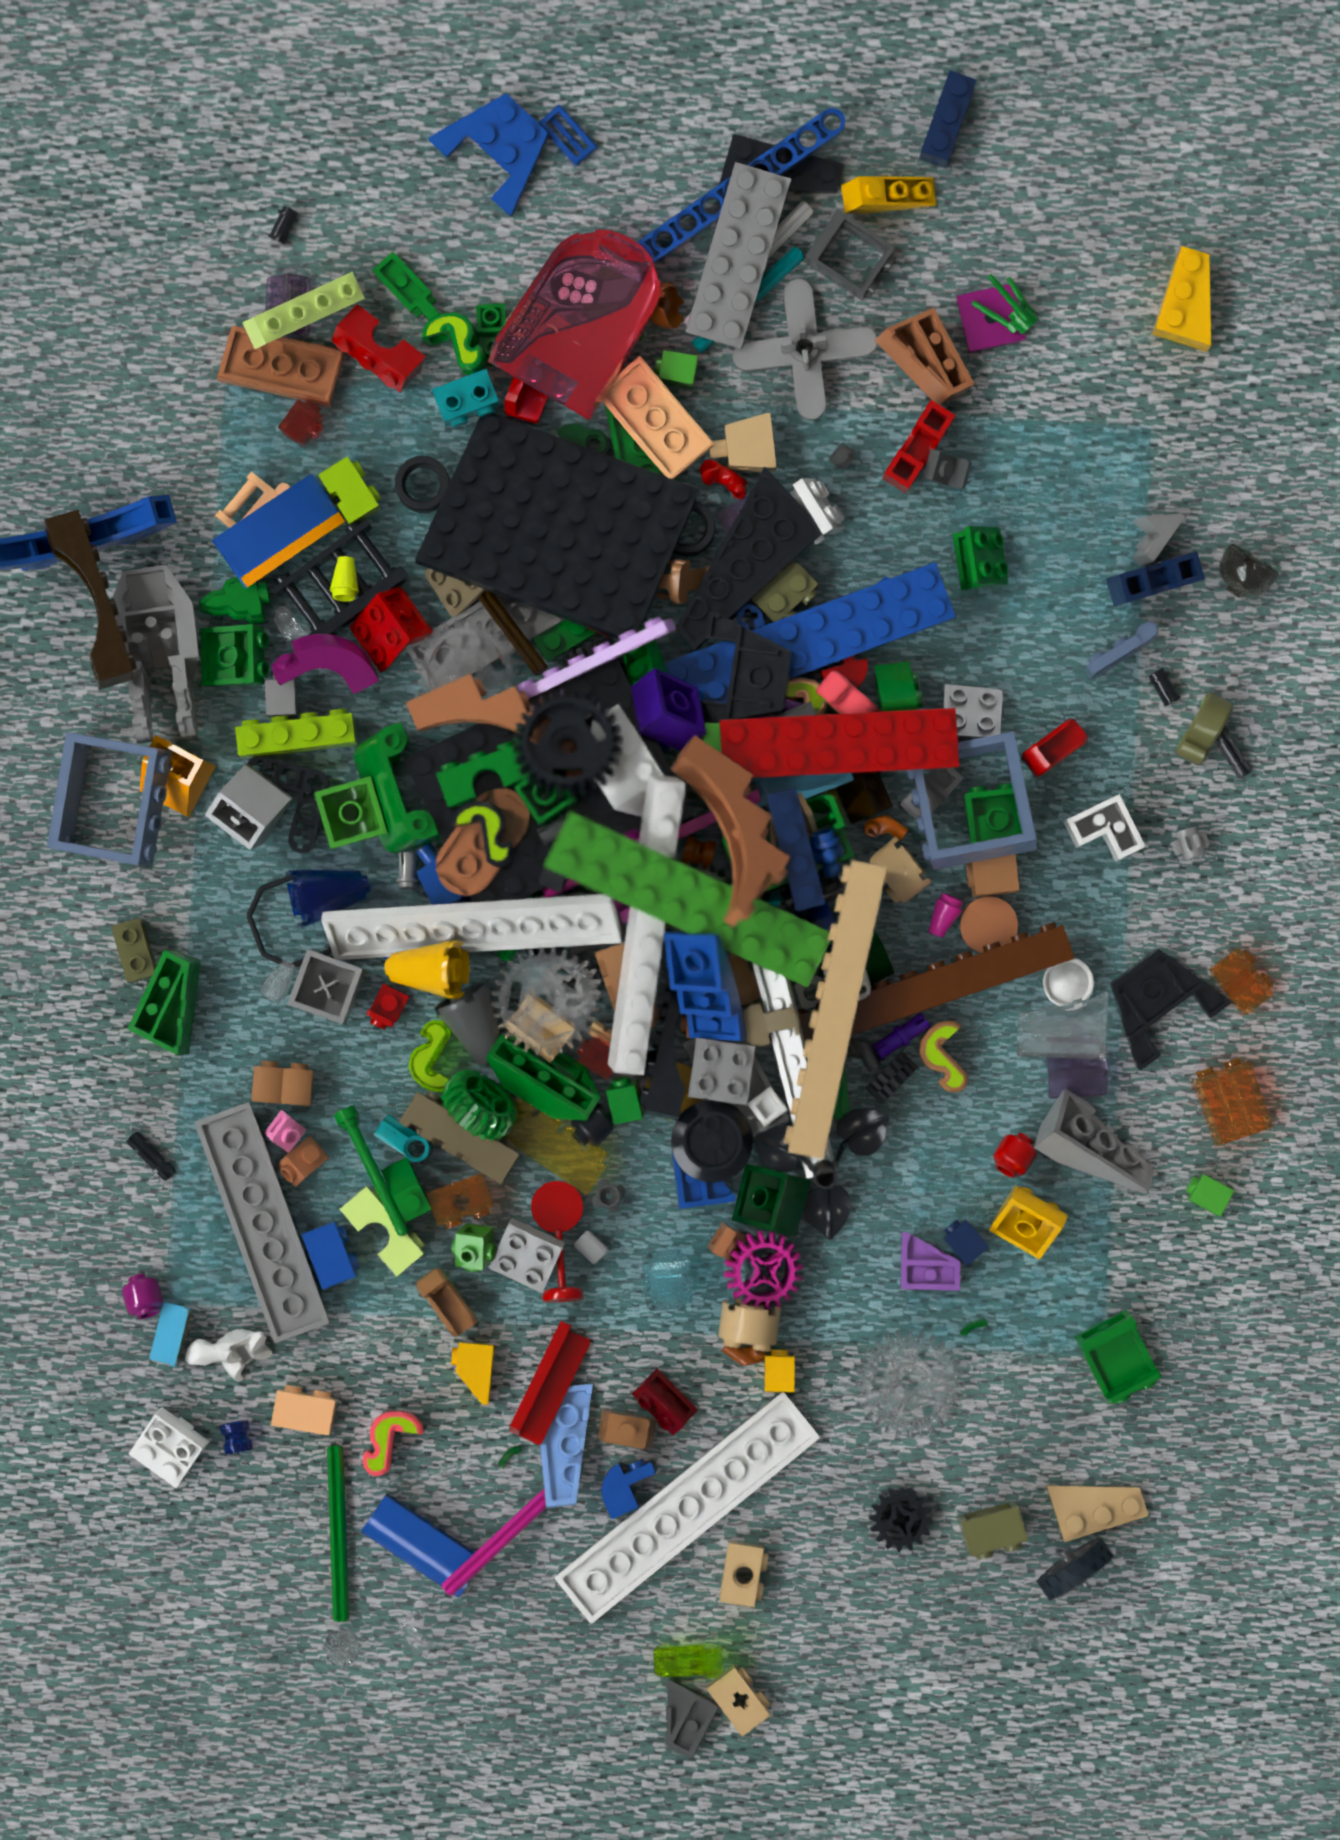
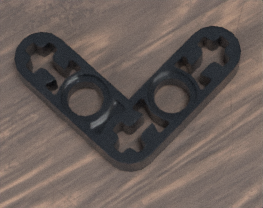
[247,756,330,854]

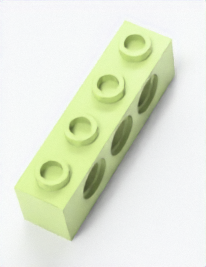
[242,272,365,349]

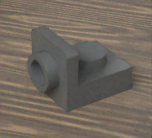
[923,449,972,490]

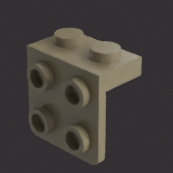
[425,568,485,617]

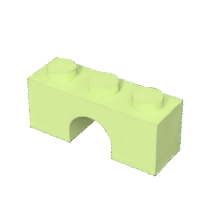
[340,1186,425,1277]

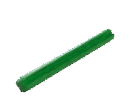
[327,1445,349,1622]

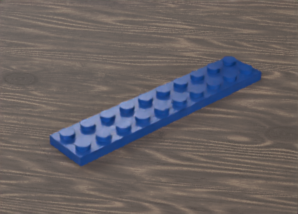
[665,562,956,703]

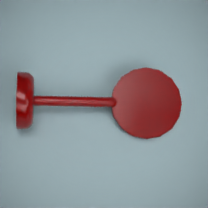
[531,1181,584,1303]

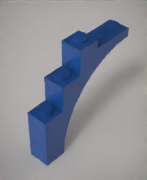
[0,495,177,571]

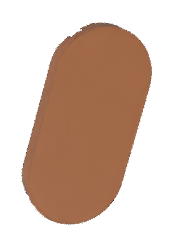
[436,788,530,896]

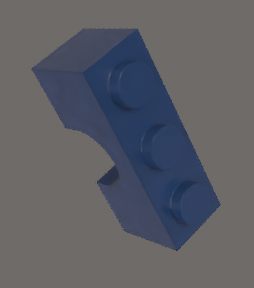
[919,70,977,169]
[1106,551,1205,607]

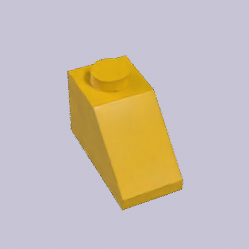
[451,1341,495,1405]

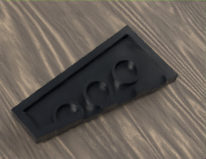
[719,134,845,194]

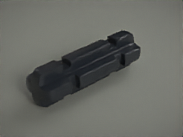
[1215,726,1252,779]
[127,1132,176,1181]

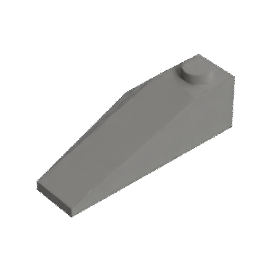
[1034,1089,1154,1194]

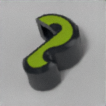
[451,801,514,868]

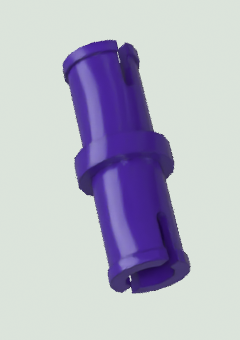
[872,1012,931,1060]

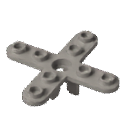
[733,279,877,420]

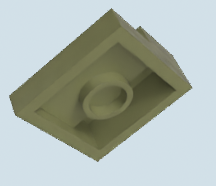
[750,561,818,623]

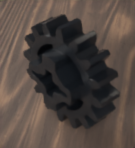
[868,1487,933,1552]

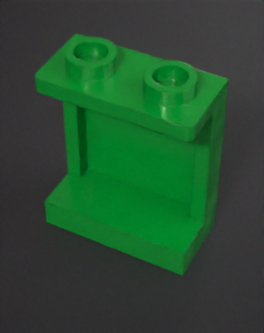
[1074,1309,1162,1404]

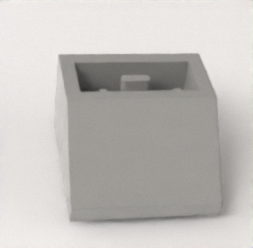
[205,764,293,850]

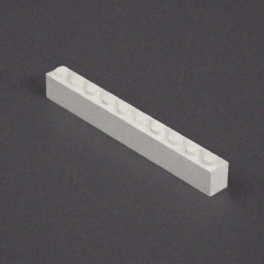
[608,775,685,1075]

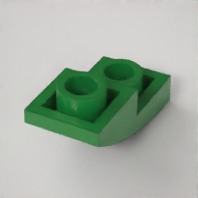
[476,303,508,367]

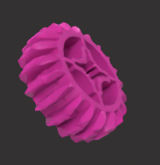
[723,1230,803,1310]

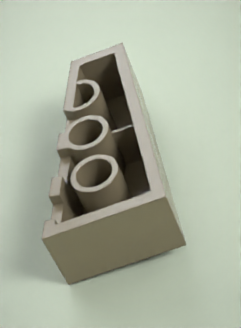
[399,1091,520,1184]

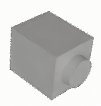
[265,675,298,718]

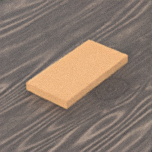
[602,356,715,479]

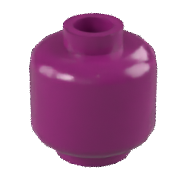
[122,1274,164,1320]

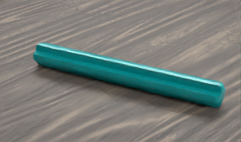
[692,246,804,353]

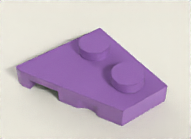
[900,1232,961,1291]

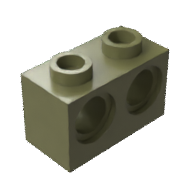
[111,918,157,984]

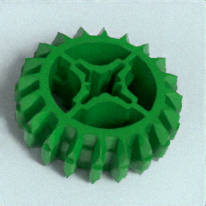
[441,1069,518,1141]

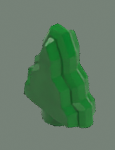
[198,576,271,624]

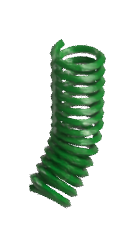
[960,1318,988,1336]
[498,1445,521,1469]

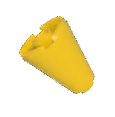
[384,940,470,999]

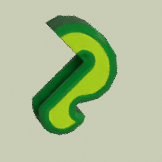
[422,312,488,376]

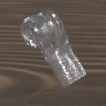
[274,606,311,639]

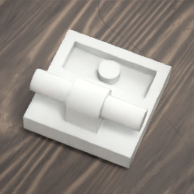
[789,478,845,545]
[129,1407,210,1488]

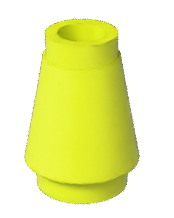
[330,556,359,602]

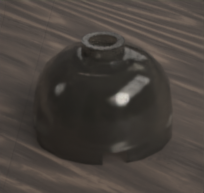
[1219,543,1279,598]

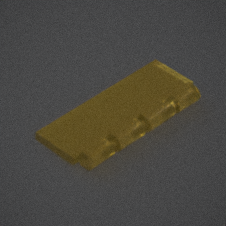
[502,1097,608,1195]

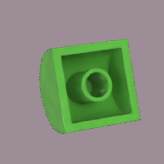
[314,776,387,849]

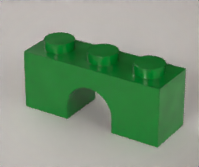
[436,741,529,809]

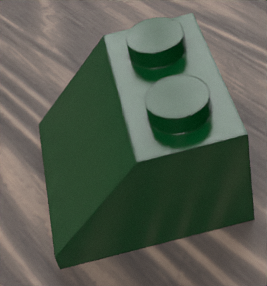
[732,1164,811,1237]

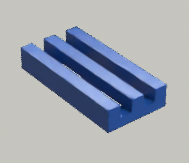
[538,104,598,167]

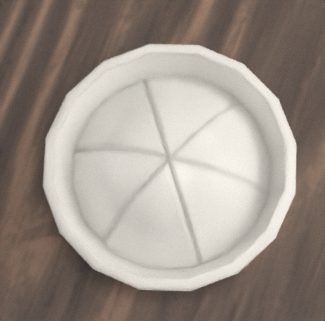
[1043,958,1094,1008]

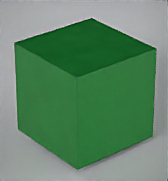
[514,771,578,827]

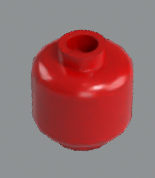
[993,1133,1037,1178]

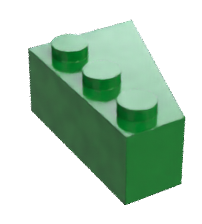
[127,950,201,1055]

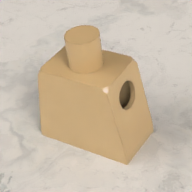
[709,413,777,473]

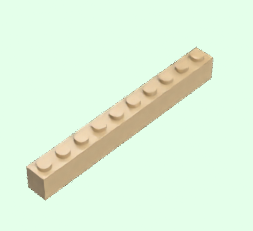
[784,859,887,1159]

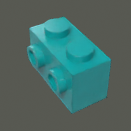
[432,369,500,428]

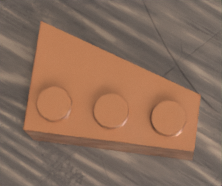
[874,307,974,405]

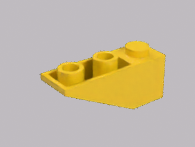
[841,176,936,214]

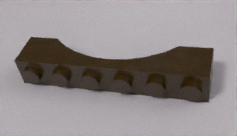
[44,510,137,690]

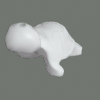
[185,1329,272,1382]

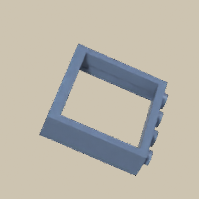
[907,731,1037,870]
[47,732,172,867]

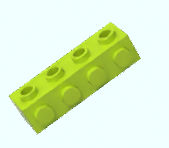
[235,709,358,759]

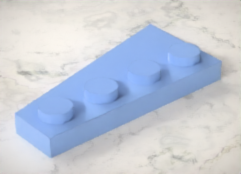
[540,1384,593,1508]

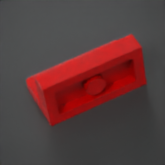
[504,355,556,424]

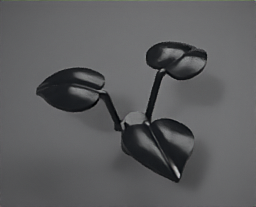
[753,1108,889,1240]

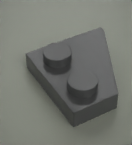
[665,1679,719,1759]

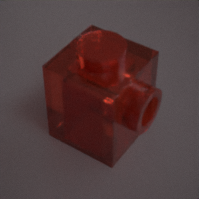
[278,399,324,448]
[577,1037,614,1081]

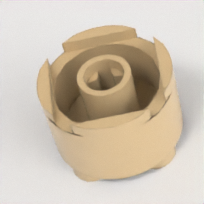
[868,836,932,904]
[718,1299,781,1351]

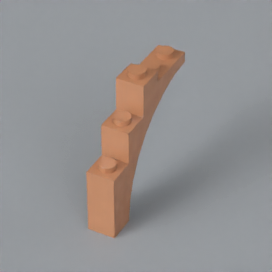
[406,674,583,792]
[671,735,790,927]

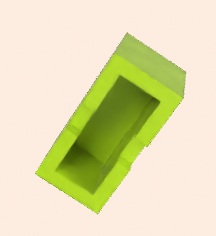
[318,456,382,525]

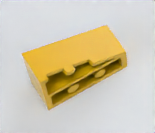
[1152,246,1211,352]

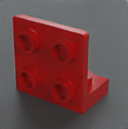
[350,586,433,672]

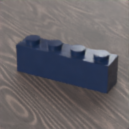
[766,788,825,911]

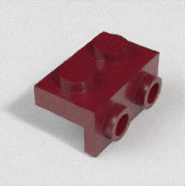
[632,1368,698,1436]

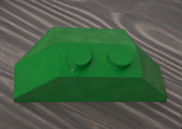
[486,1034,601,1120]

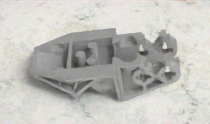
[112,565,200,744]

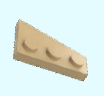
[1046,1485,1149,1542]

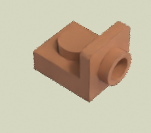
[707,1222,747,1260]

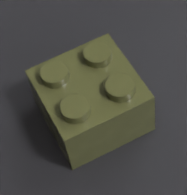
[957,1501,1028,1560]

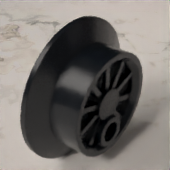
[671,1100,753,1182]

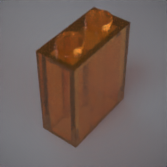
[1191,1057,1273,1146]

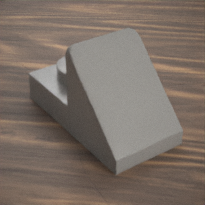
[1132,513,1185,565]

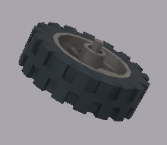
[1036,1537,1114,1601]

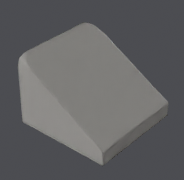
[574,1230,608,1264]

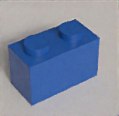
[301,1221,360,1290]

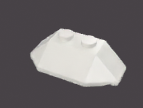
[591,704,664,817]

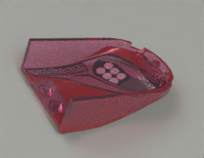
[488,229,660,420]

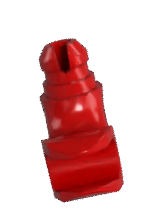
[699,459,747,499]

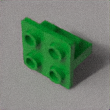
[952,525,1009,591]

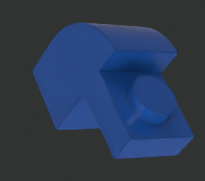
[602,1458,656,1519]

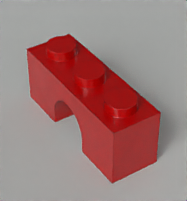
[331,304,426,393]
[882,400,956,494]

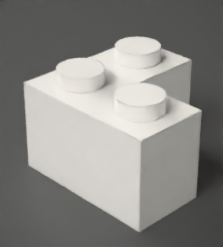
[1063,794,1146,862]

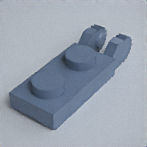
[1085,621,1158,680]

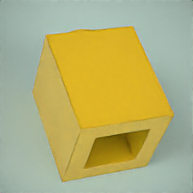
[764,1349,795,1392]

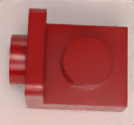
[366,984,410,1030]

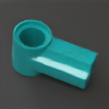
[374,1114,433,1162]

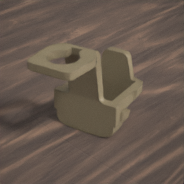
[742,999,801,1047]

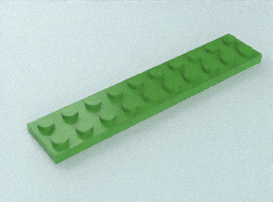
[544,811,831,988]

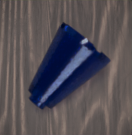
[286,870,370,928]

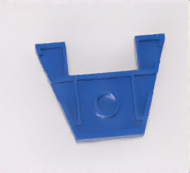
[428,93,549,217]

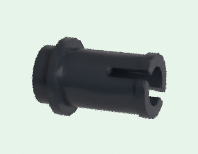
[268,206,299,245]
[1148,668,1181,707]

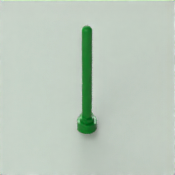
[334,1106,408,1237]

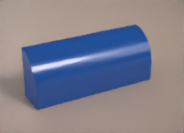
[361,1493,475,1598]

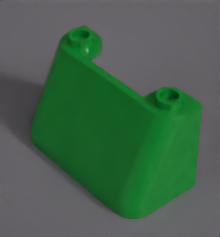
[353,722,442,854]

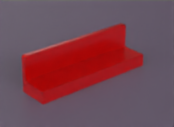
[509,1321,590,1445]

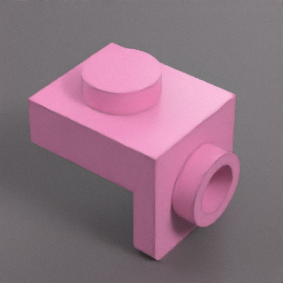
[264,1110,307,1153]

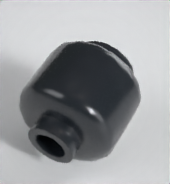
[570,1103,614,1147]

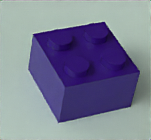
[631,667,706,751]

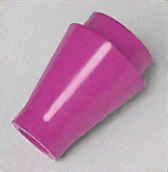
[928,892,964,938]

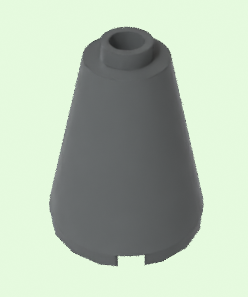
[434,982,501,1067]

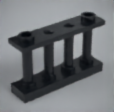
[273,519,410,635]

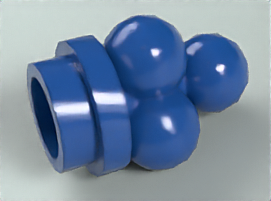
[810,828,844,878]

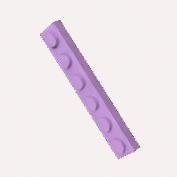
[517,617,676,699]

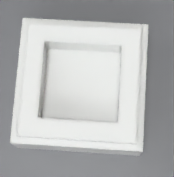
[747,1086,788,1127]

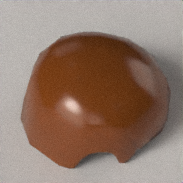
[650,282,684,329]

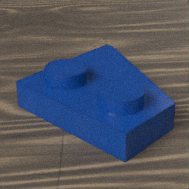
[671,1150,736,1209]

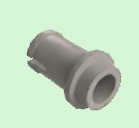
[396,852,419,889]

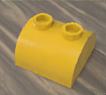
[989,1185,1068,1260]

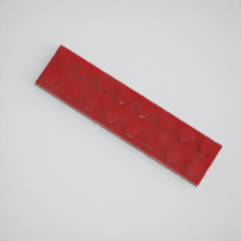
[719,708,959,779]

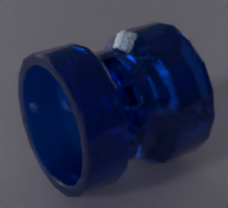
[219,1420,254,1454]

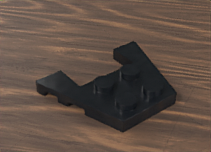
[700,612,794,723]
[1110,948,1231,1071]

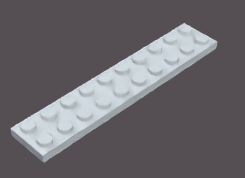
[321,894,623,960]
[554,1392,820,1624]

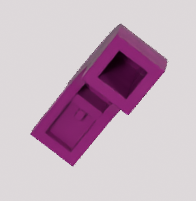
[271,634,379,694]

